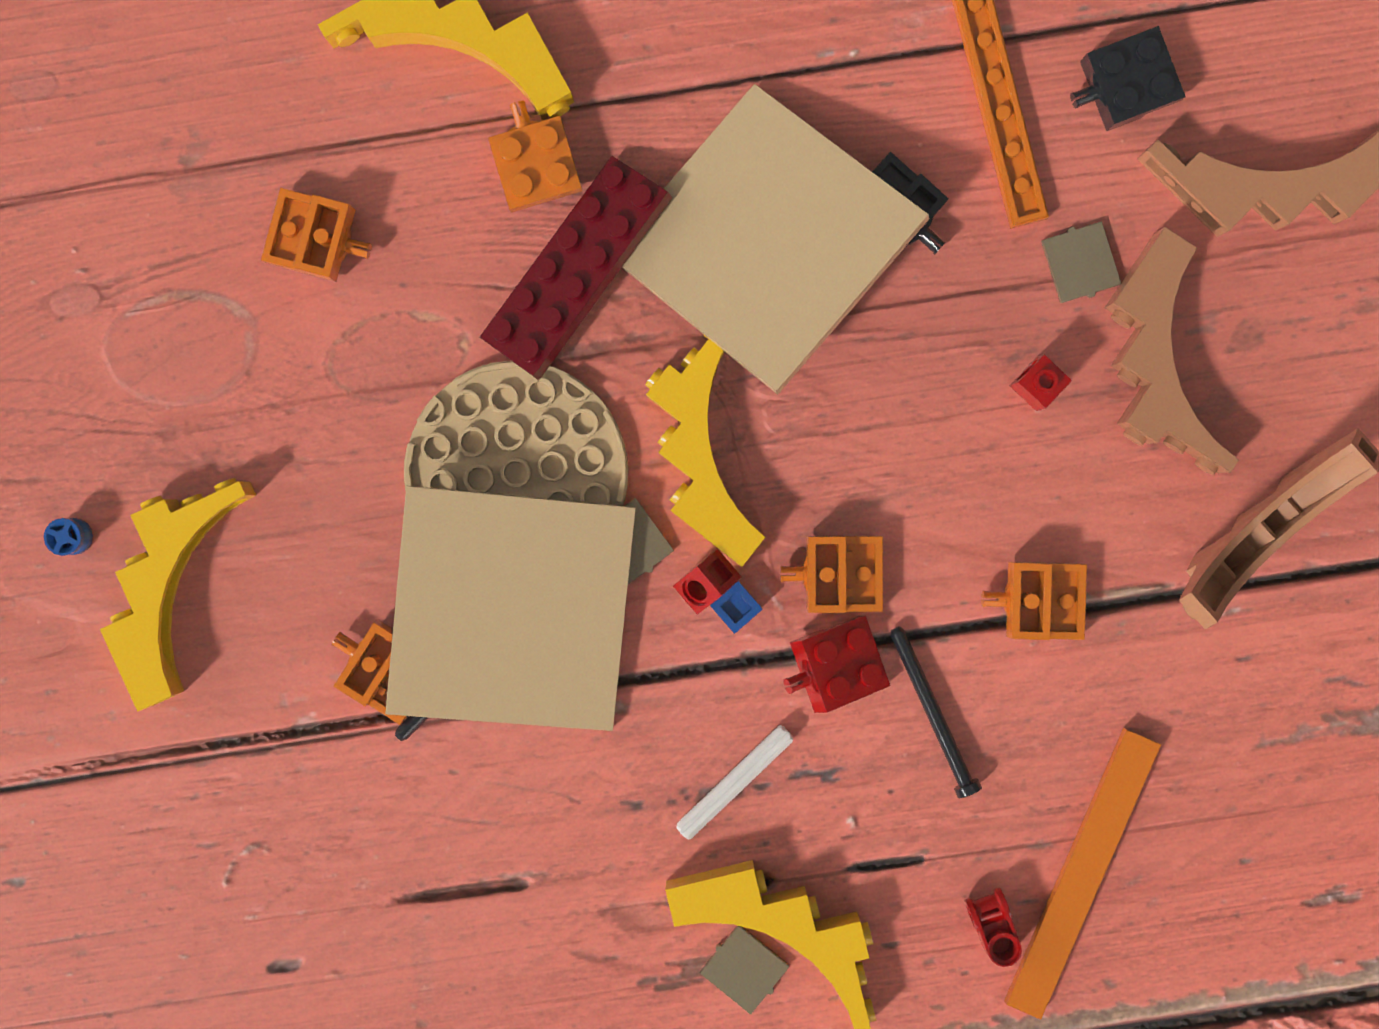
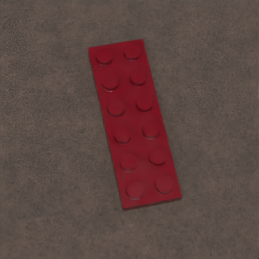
[480,156,673,380]

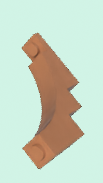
[1138,130,1379,237]

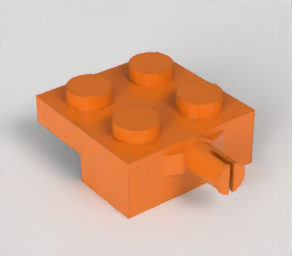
[488,100,583,213]
[261,188,372,282]
[780,536,883,613]
[981,562,1087,640]
[331,620,407,725]

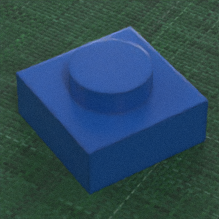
[710,581,763,634]

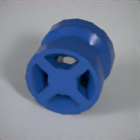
[44,518,93,556]

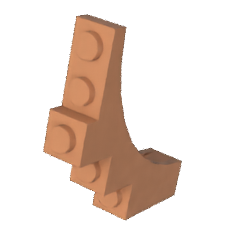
[1105,227,1239,475]
[1179,428,1379,630]

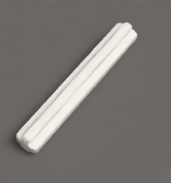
[677,725,793,840]

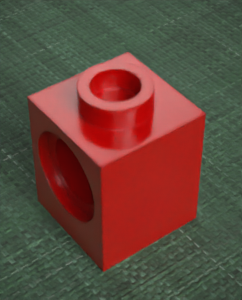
[1009,354,1072,411]
[673,548,742,615]

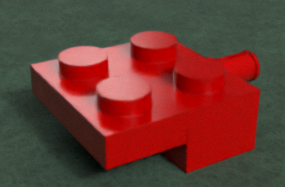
[783,615,891,713]

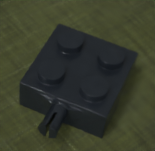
[1070,26,1186,131]
[872,152,949,260]

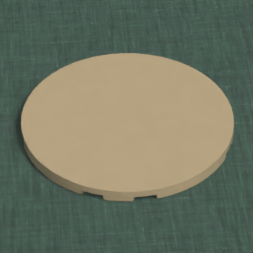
[404,361,628,506]

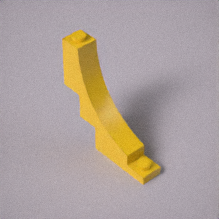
[317,0,574,120]

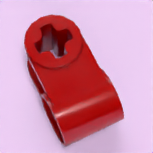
[964,887,1022,967]

